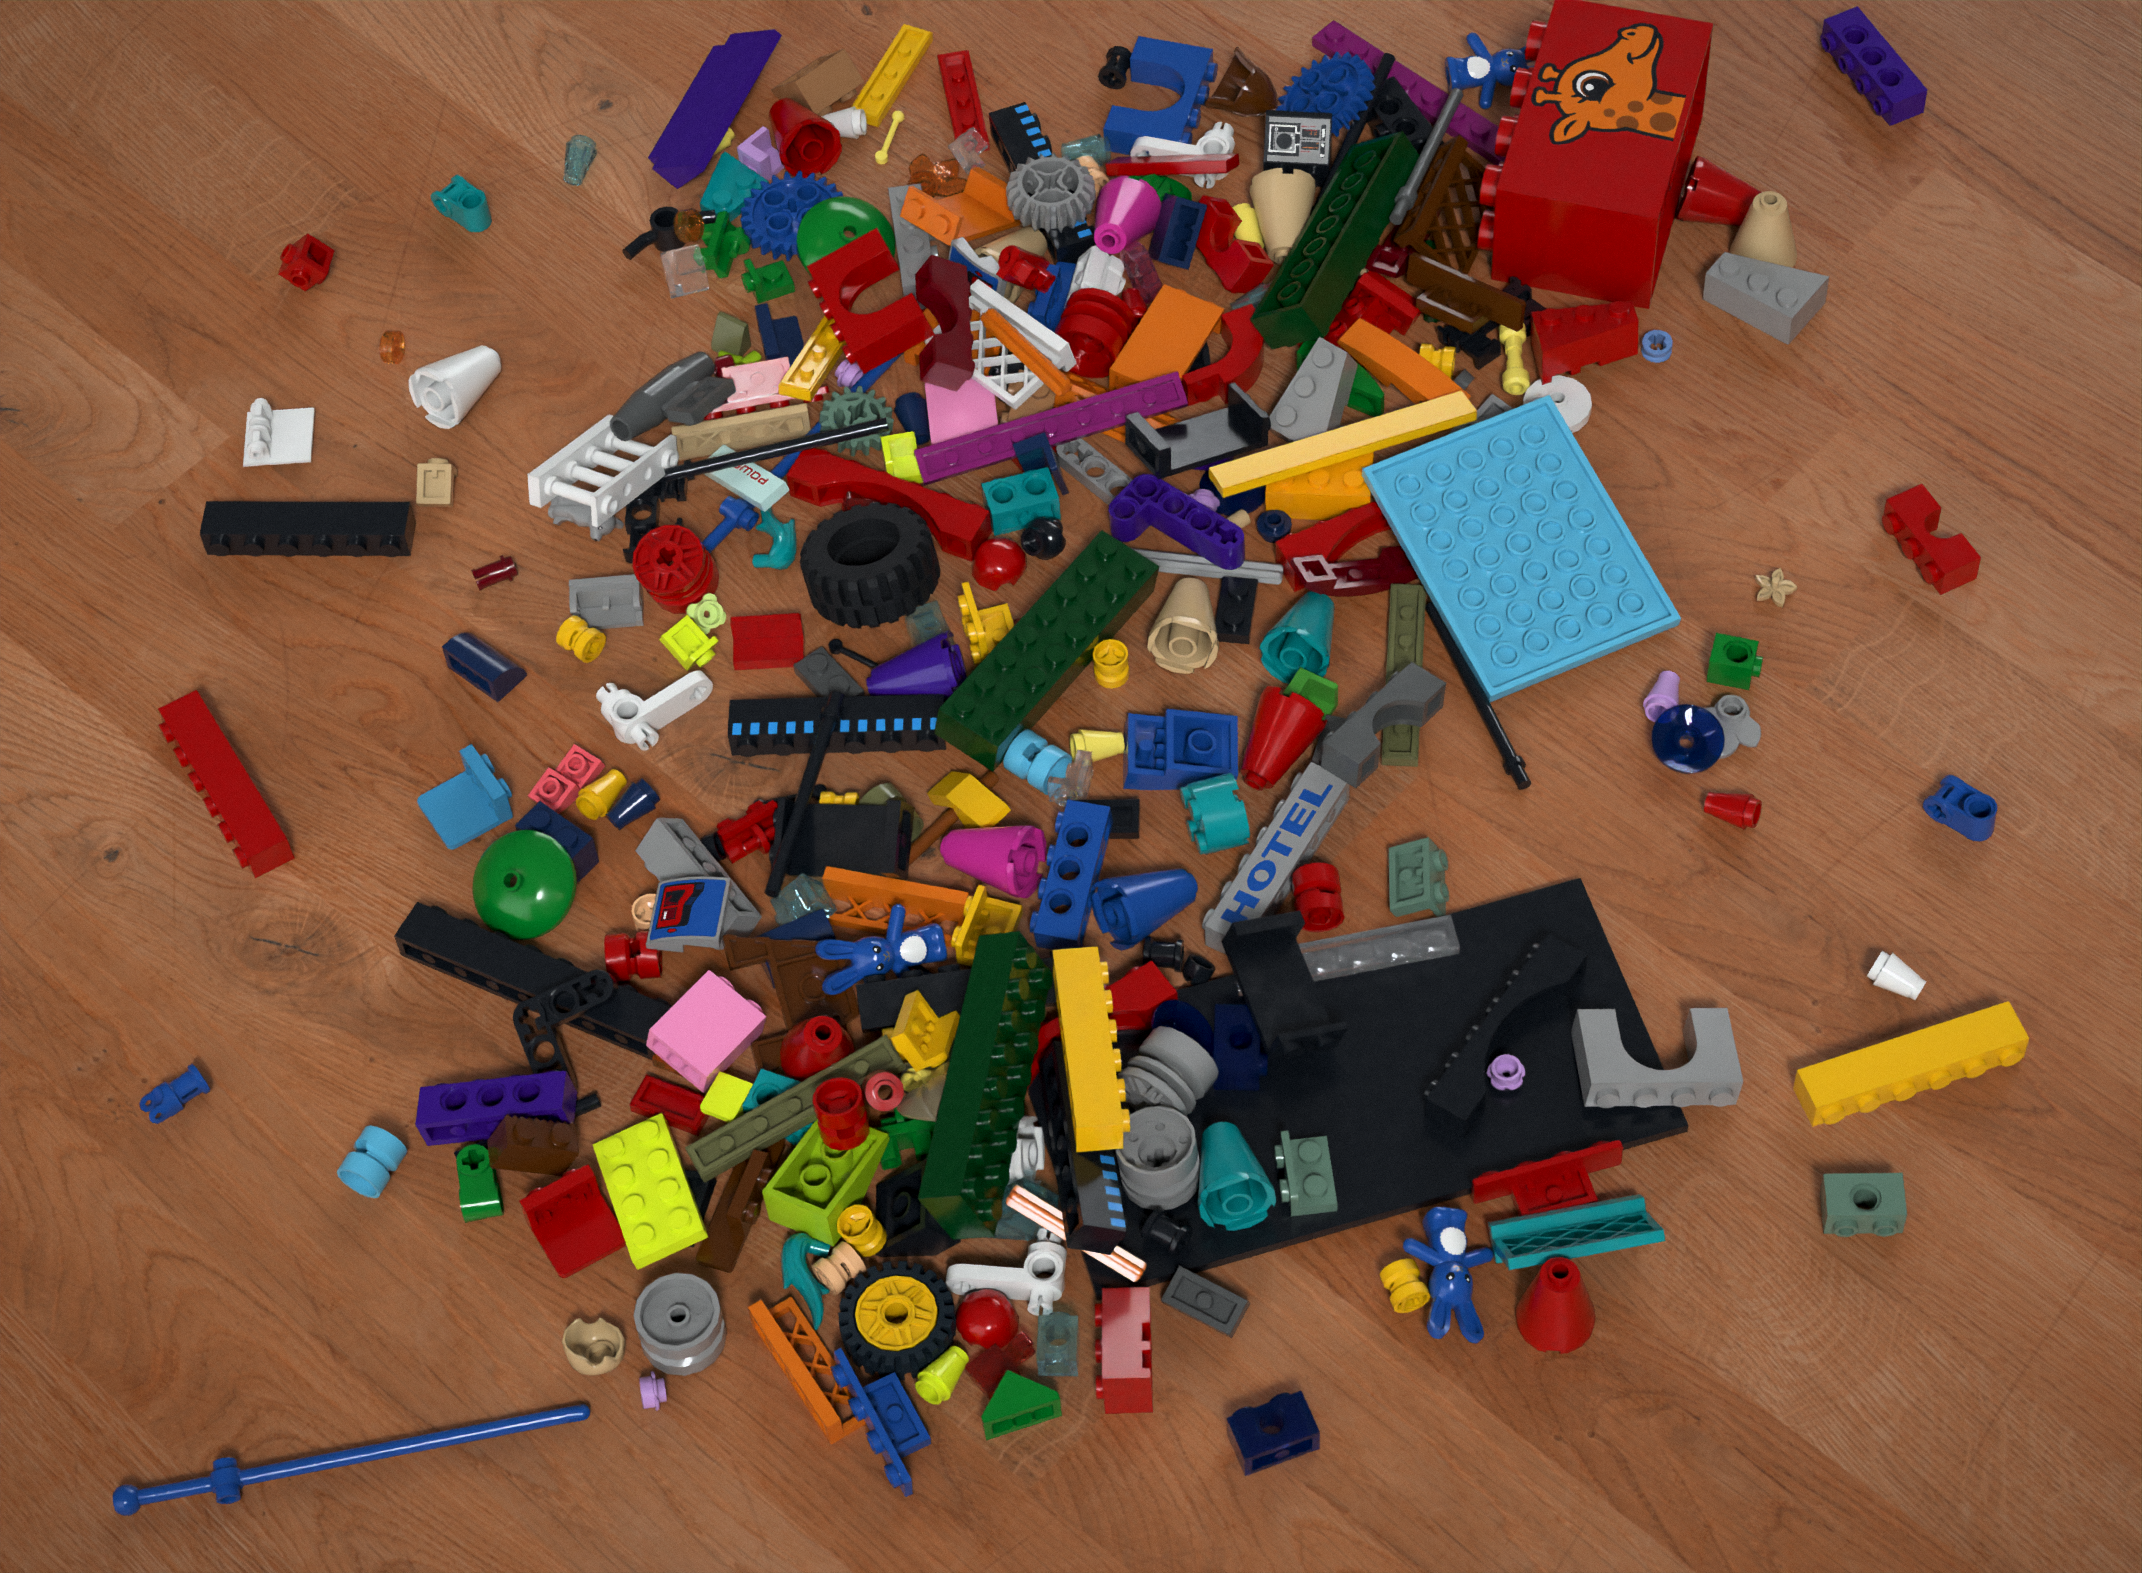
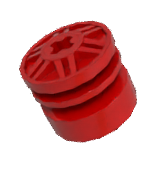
[1054,288,1134,379]
[632,525,719,614]

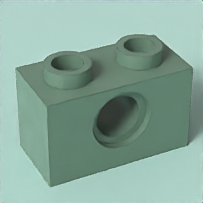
[1820,1173,1907,1237]

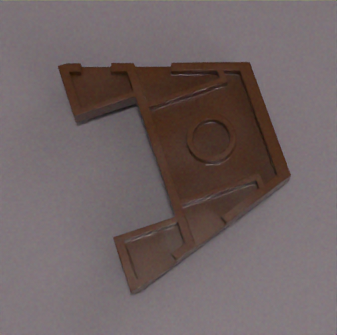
[721,934,860,1074]

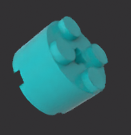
[1180,773,1250,855]

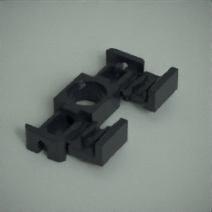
[1437,276,1546,370]
[623,476,688,563]

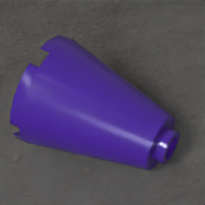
[866,630,967,701]

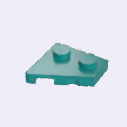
[700,152,769,222]

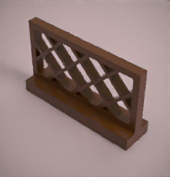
[1393,134,1495,275]

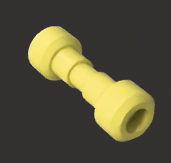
[1499,323,1530,395]

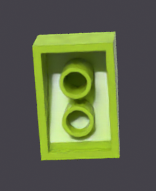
[762,1119,890,1246]

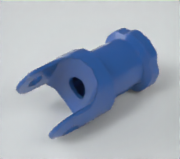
[139,1063,210,1124]

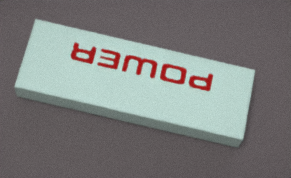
[704,445,789,512]

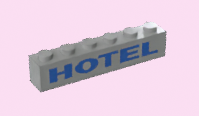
[1202,762,1350,955]

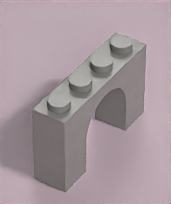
[1571,1008,1743,1108]

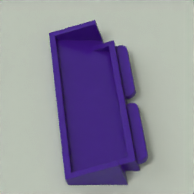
[648,29,782,189]

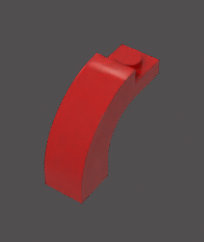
[1182,303,1264,407]

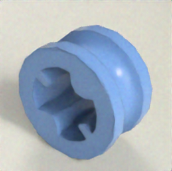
[1641,330,1673,363]

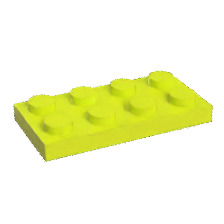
[593,1113,708,1270]

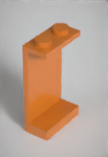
[900,167,1021,246]
[1109,284,1225,415]

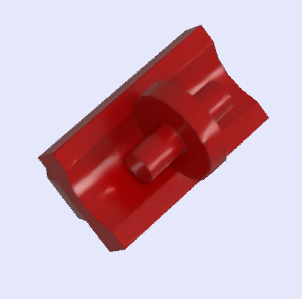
[996,245,1056,293]
[717,800,778,864]

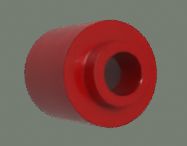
[861,1070,904,1111]

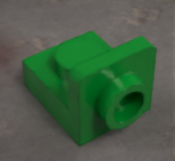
[741,259,795,304]

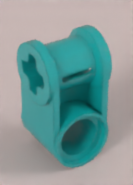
[430,175,492,232]

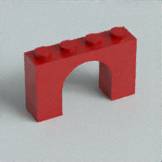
[807,228,935,374]

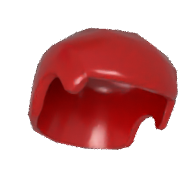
[971,537,1027,591]
[956,1289,1019,1352]

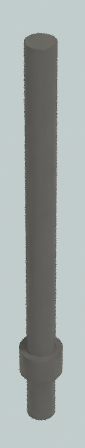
[1389,88,1463,225]

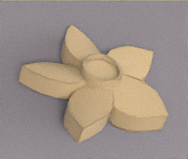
[1755,568,1797,608]

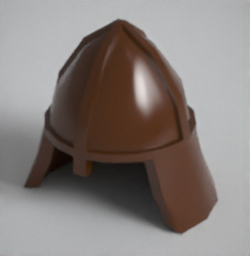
[1204,46,1278,117]

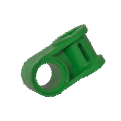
[456,1144,504,1223]

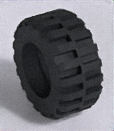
[800,502,940,629]

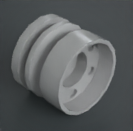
[1117,1026,1219,1117]
[1115,1106,1200,1210]

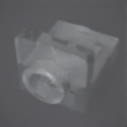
[948,127,989,175]
[1047,750,1093,807]

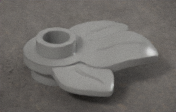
[1687,695,1761,759]

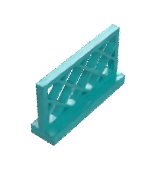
[1488,1194,1665,1270]

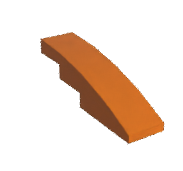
[1337,318,1471,405]

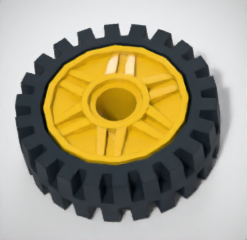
[838,1261,956,1381]

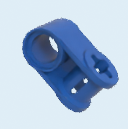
[1923,775,1997,841]

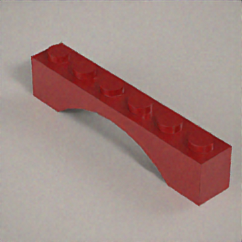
[786,448,992,562]
[1275,501,1391,592]
[1026,960,1178,1093]

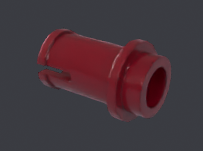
[471,555,518,591]

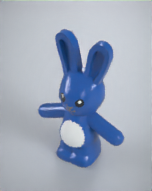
[1444,32,1534,109]
[815,904,947,995]
[1403,1207,1494,1344]

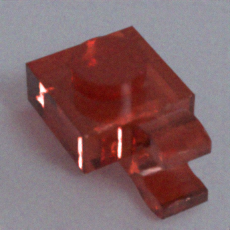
[964,1331,1036,1400]

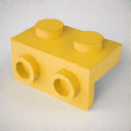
[951,884,1023,967]
[891,990,960,1072]

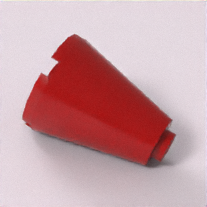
[769,98,842,178]
[1675,156,1762,226]
[1240,686,1328,791]
[780,1016,856,1082]
[1516,1257,1596,1354]

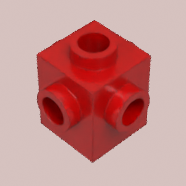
[278,233,335,291]

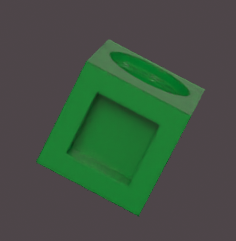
[1706,633,1763,690]

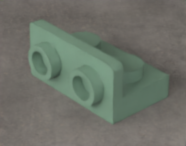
[1389,837,1449,917]
[1274,1130,1338,1216]

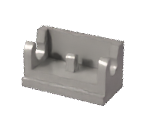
[569,574,644,629]

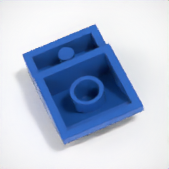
[1123,709,1238,790]

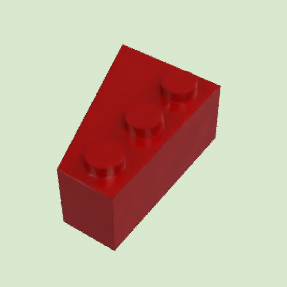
[1531,301,1639,385]
[1095,1287,1153,1414]

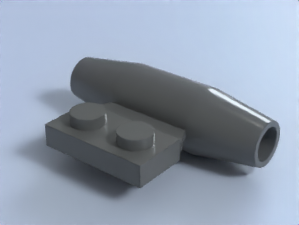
[610,351,736,441]

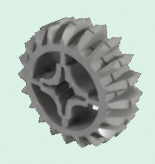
[1006,153,1096,234]

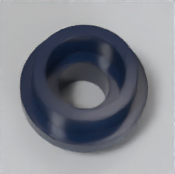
[1257,510,1292,543]

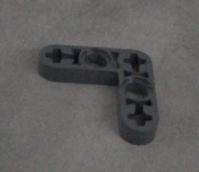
[513,969,618,1091]

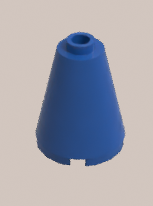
[1091,868,1198,951]

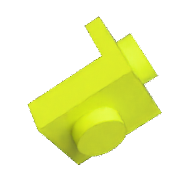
[659,614,719,671]

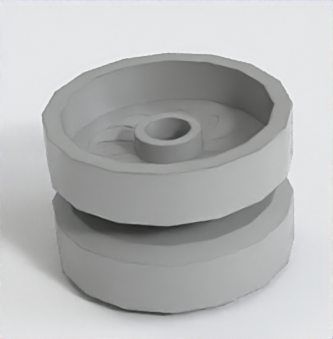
[633,1273,727,1376]

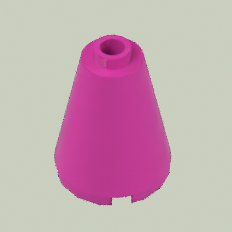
[1094,176,1161,254]
[940,825,1047,898]

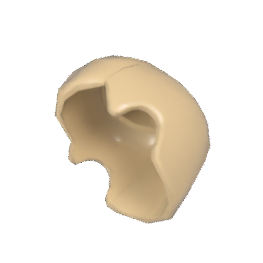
[562,1318,626,1376]

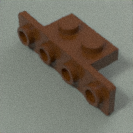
[1407,252,1526,335]
[696,1139,786,1273]

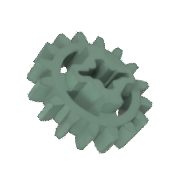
[819,386,894,456]

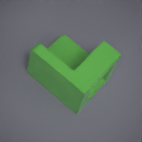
[1283,667,1338,720]

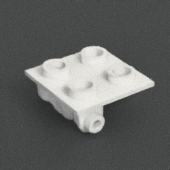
[243,398,315,467]

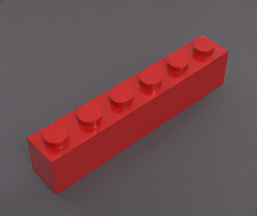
[158,690,295,879]

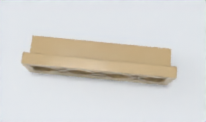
[671,403,811,461]

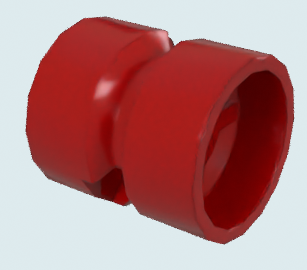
[1291,862,1345,932]
[604,931,663,982]
[813,1077,870,1151]

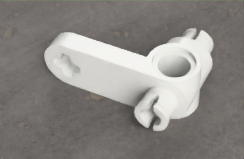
[1130,122,1235,188]
[596,670,713,751]
[945,1228,1067,1316]

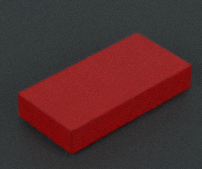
[629,1074,710,1136]

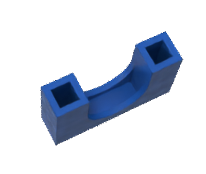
[1103,36,1218,155]

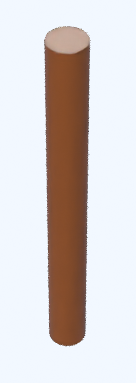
[909,771,999,866]

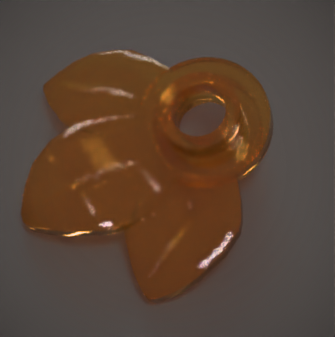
[907,154,967,198]

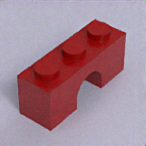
[1196,195,1274,295]
[1882,484,1981,595]

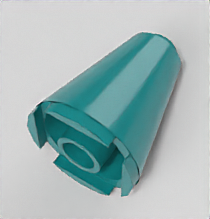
[1260,591,1335,684]
[1198,1122,1276,1231]

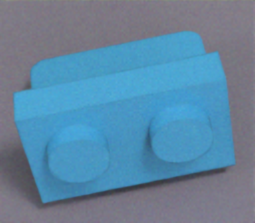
[417,744,513,850]

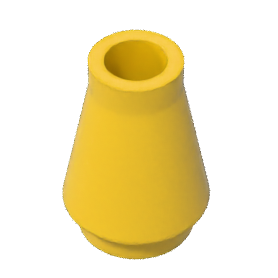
[576,769,627,820]

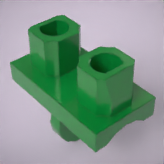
[694,211,751,278]
[875,1107,936,1170]

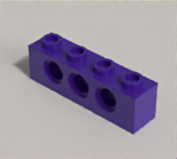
[1820,6,1927,126]
[415,1071,577,1146]

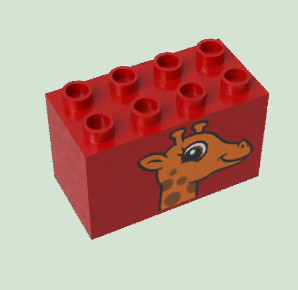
[1477,0,1713,309]

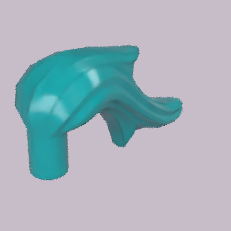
[752,506,797,570]
[781,1233,830,1330]

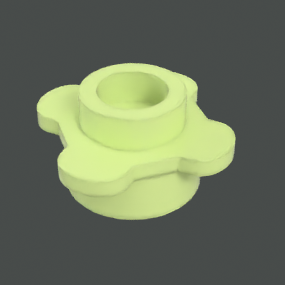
[686,593,726,635]

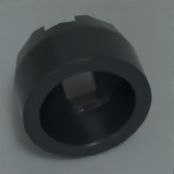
[700,832,726,862]
[1182,954,1216,986]

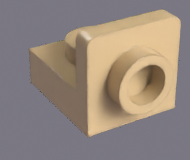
[416,458,458,507]

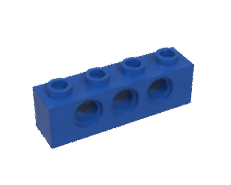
[1030,799,1113,950]

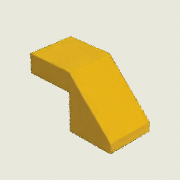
[926,771,1011,829]

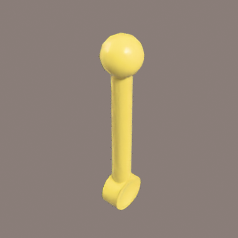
[875,110,904,164]

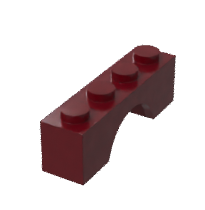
[915,255,975,392]

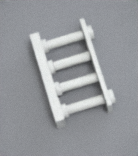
[528,415,679,527]

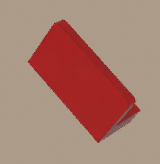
[1349,270,1422,336]
[730,613,805,670]

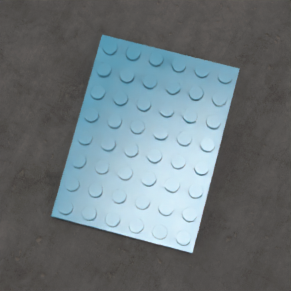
[1362,395,1681,702]

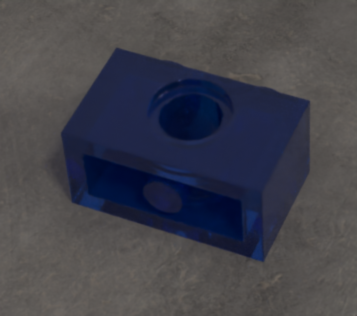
[1213,1004,1268,1090]
[1226,1391,1320,1476]

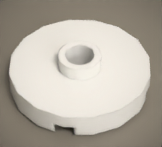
[1523,375,1592,433]

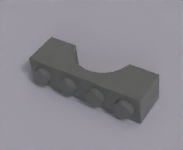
[1321,662,1446,788]

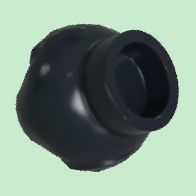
[1021,517,1066,560]

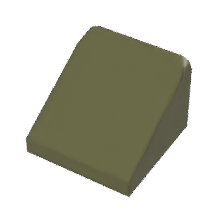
[711,311,751,356]

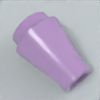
[1643,671,1680,724]

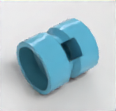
[1003,729,1072,795]
[337,1125,408,1198]

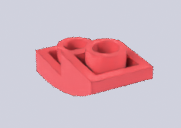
[528,744,605,814]

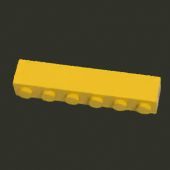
[1052,946,1130,1152]
[1793,1001,2029,1127]

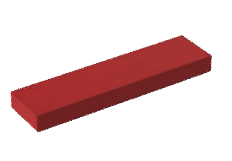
[937,50,990,155]
[1105,154,1240,176]

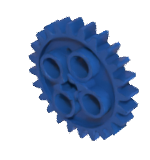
[1276,52,1376,137]
[741,171,843,261]

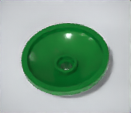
[796,196,895,275]
[472,830,577,940]

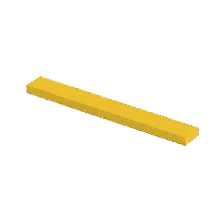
[1209,391,1477,498]

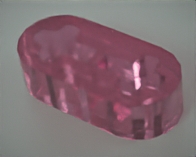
[1120,241,1162,304]

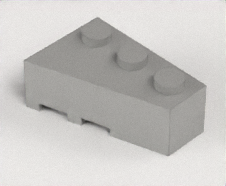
[1703,252,1829,345]
[1269,337,1358,443]

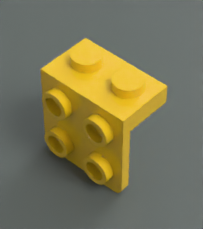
[957,581,1014,665]

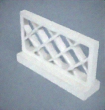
[924,279,1077,410]

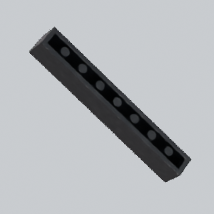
[394,902,672,1062]

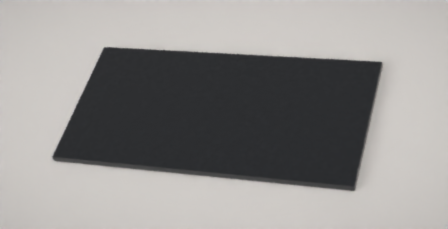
[1027,878,1688,1301]

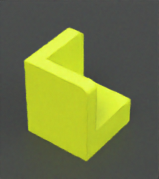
[881,431,923,484]
[700,1071,753,1124]

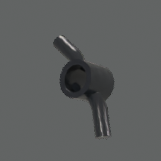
[622,207,716,260]

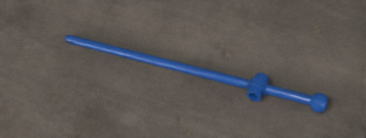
[673,352,904,563]
[113,1404,590,1516]

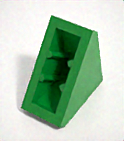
[981,1370,1062,1441]

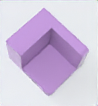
[737,126,784,181]

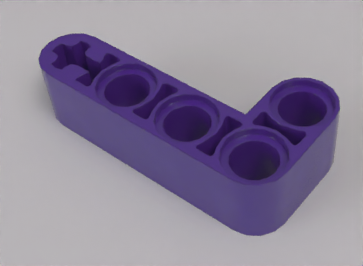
[1109,474,1245,570]

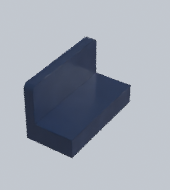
[755,303,804,367]
[1013,432,1069,495]

